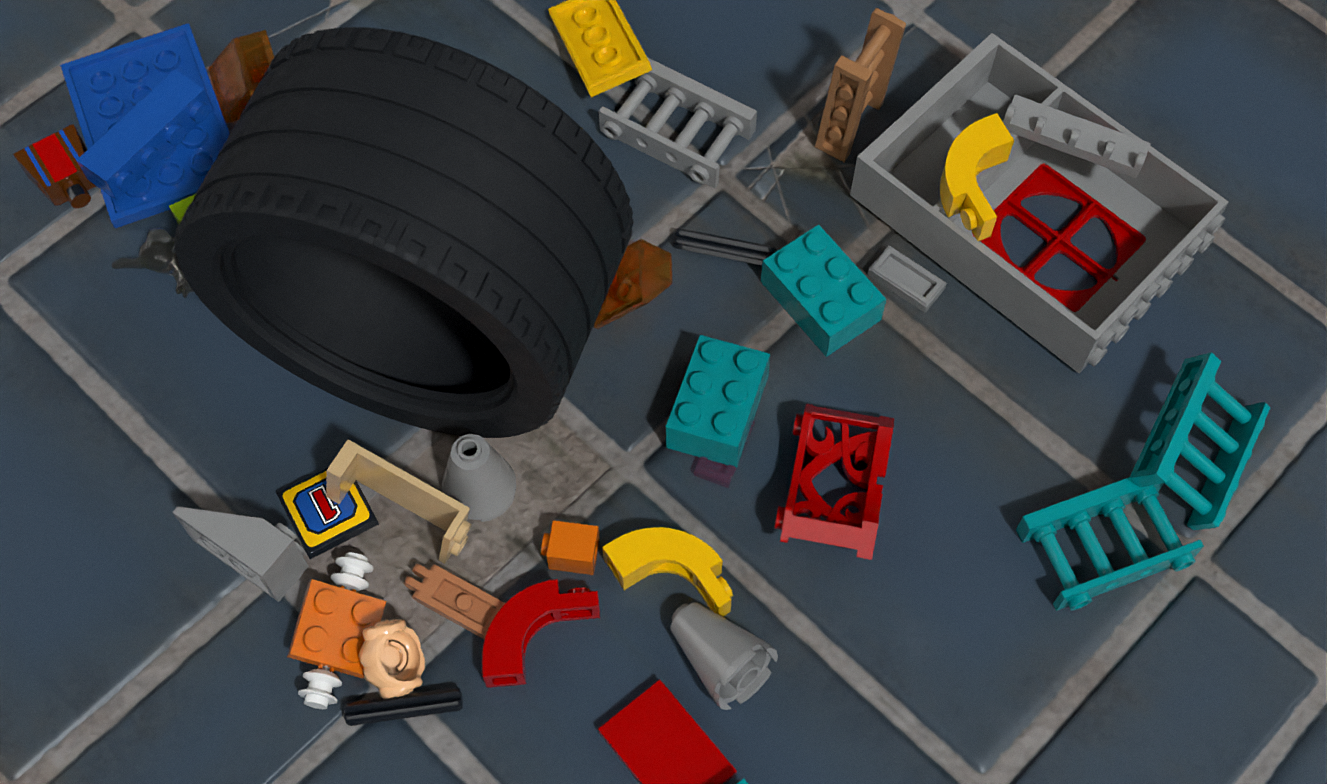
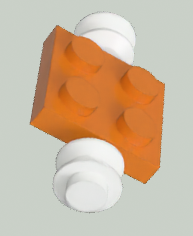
[287,552,386,709]

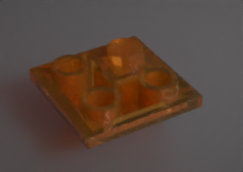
[593,239,672,329]

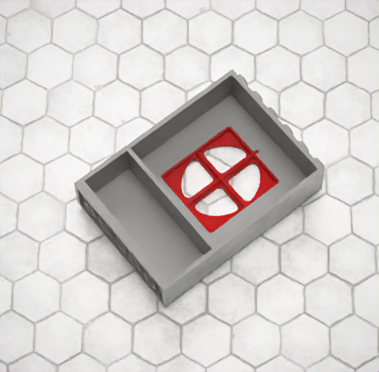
[850,33,1229,374]

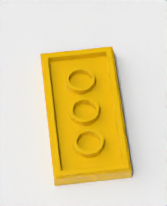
[548,0,652,97]

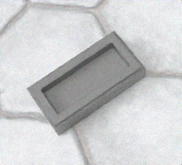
[867,246,947,313]

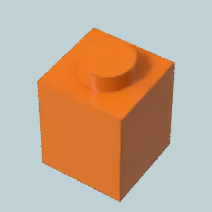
[541,520,600,575]

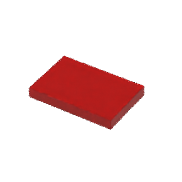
[598,680,737,784]

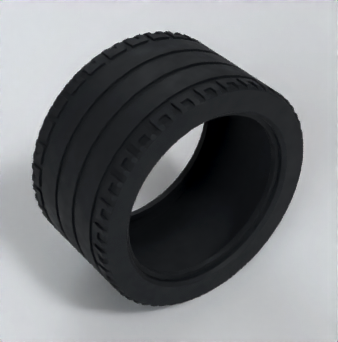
[174,27,633,438]

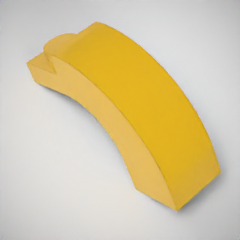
[940,113,1014,241]
[602,527,733,617]

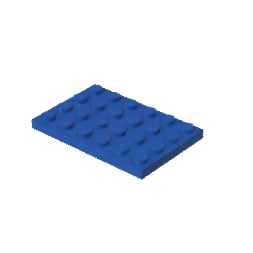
[60,23,230,228]

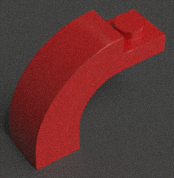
[482,579,600,688]

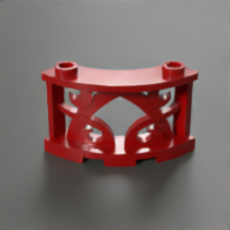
[775,404,895,560]

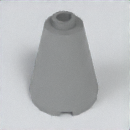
[442,434,516,522]
[671,602,778,710]

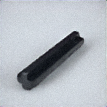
[674,228,777,265]
[344,687,463,726]

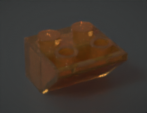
[209,30,275,123]

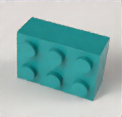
[761,224,887,357]
[666,335,770,468]

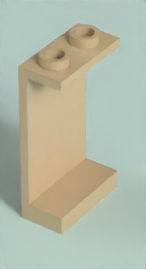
[326,439,472,564]

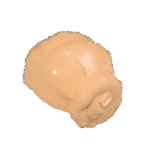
[358,619,425,699]

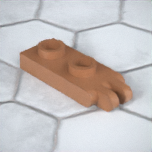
[403,564,505,640]

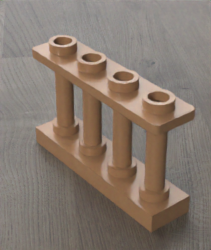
[815,8,906,162]

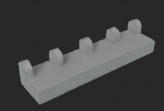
[1003,94,1151,179]

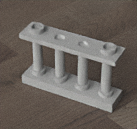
[599,57,757,188]

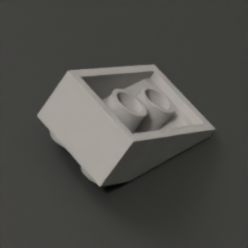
[172,507,309,602]

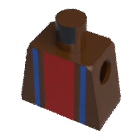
[13,124,96,208]

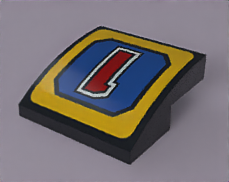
[277,467,379,559]

